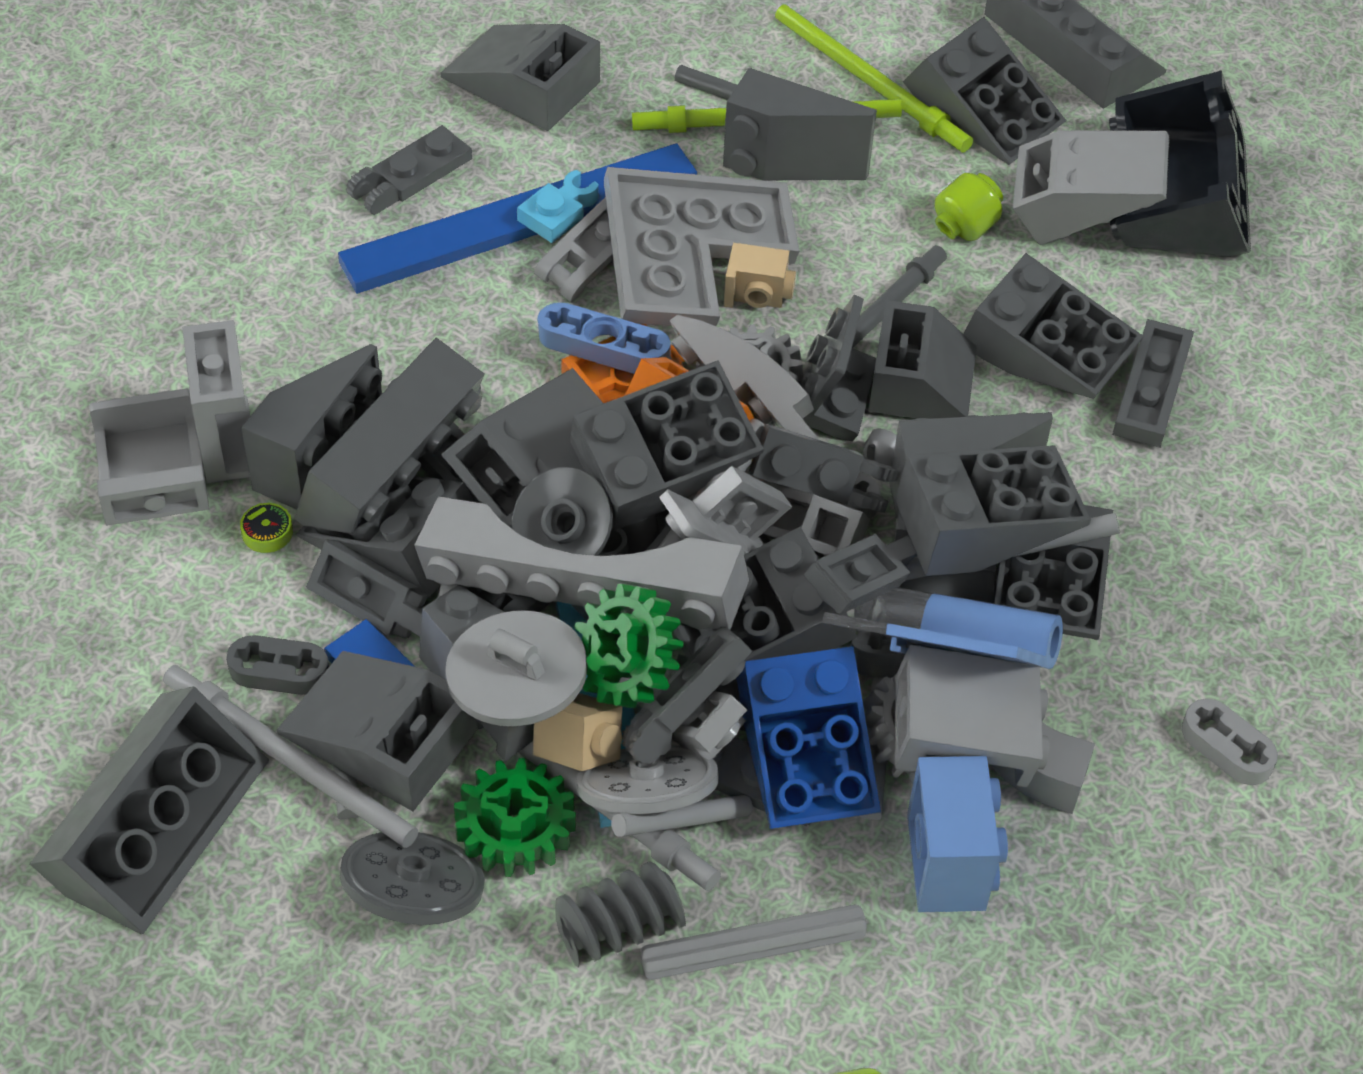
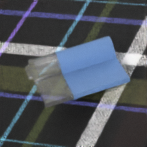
[822,587,1063,669]

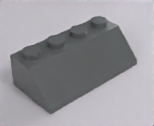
[984,0,1167,109]
[295,337,485,533]
[30,686,269,934]

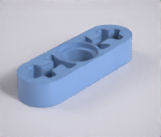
[537,303,671,374]

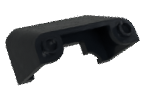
[1109,70,1251,257]

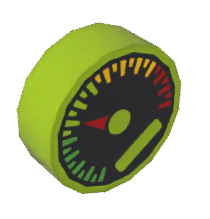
[240,502,293,553]

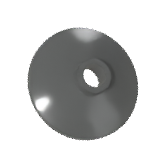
[512,467,613,556]

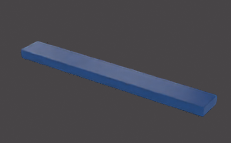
[338,143,697,294]

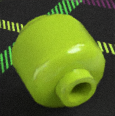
[934,173,1004,241]

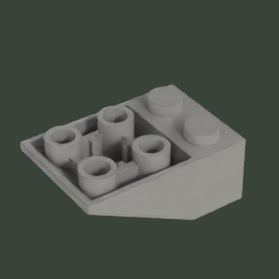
[1013,130,1169,245]

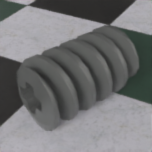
[555,861,686,968]

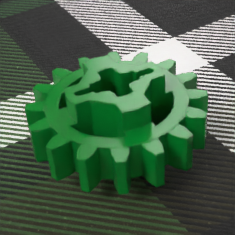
[574,584,683,708]
[453,758,576,877]

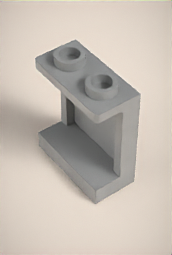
[182,320,250,483]
[89,388,209,526]
[895,645,1050,787]

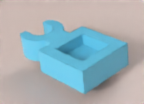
[517,170,599,243]

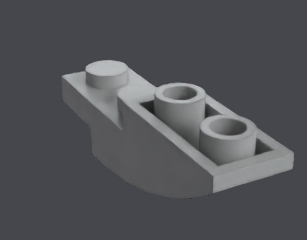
[669,315,819,440]

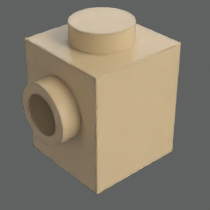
[533,693,622,771]

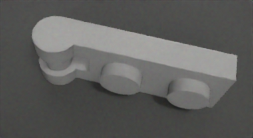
[534,197,613,302]

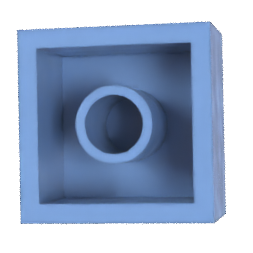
[907,756,1008,912]

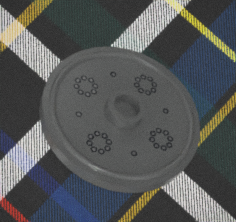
[340,832,485,925]

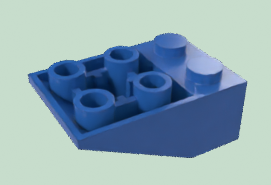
[736,646,881,829]

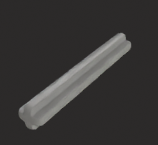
[641,904,867,980]

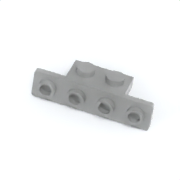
[659,466,792,555]

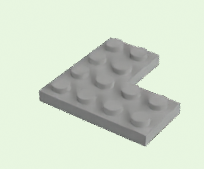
[604,167,800,326]

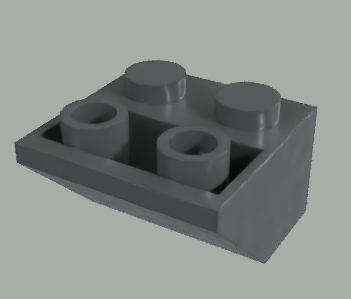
[869,300,977,419]

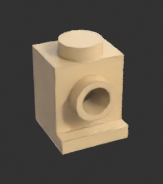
[724,242,796,308]

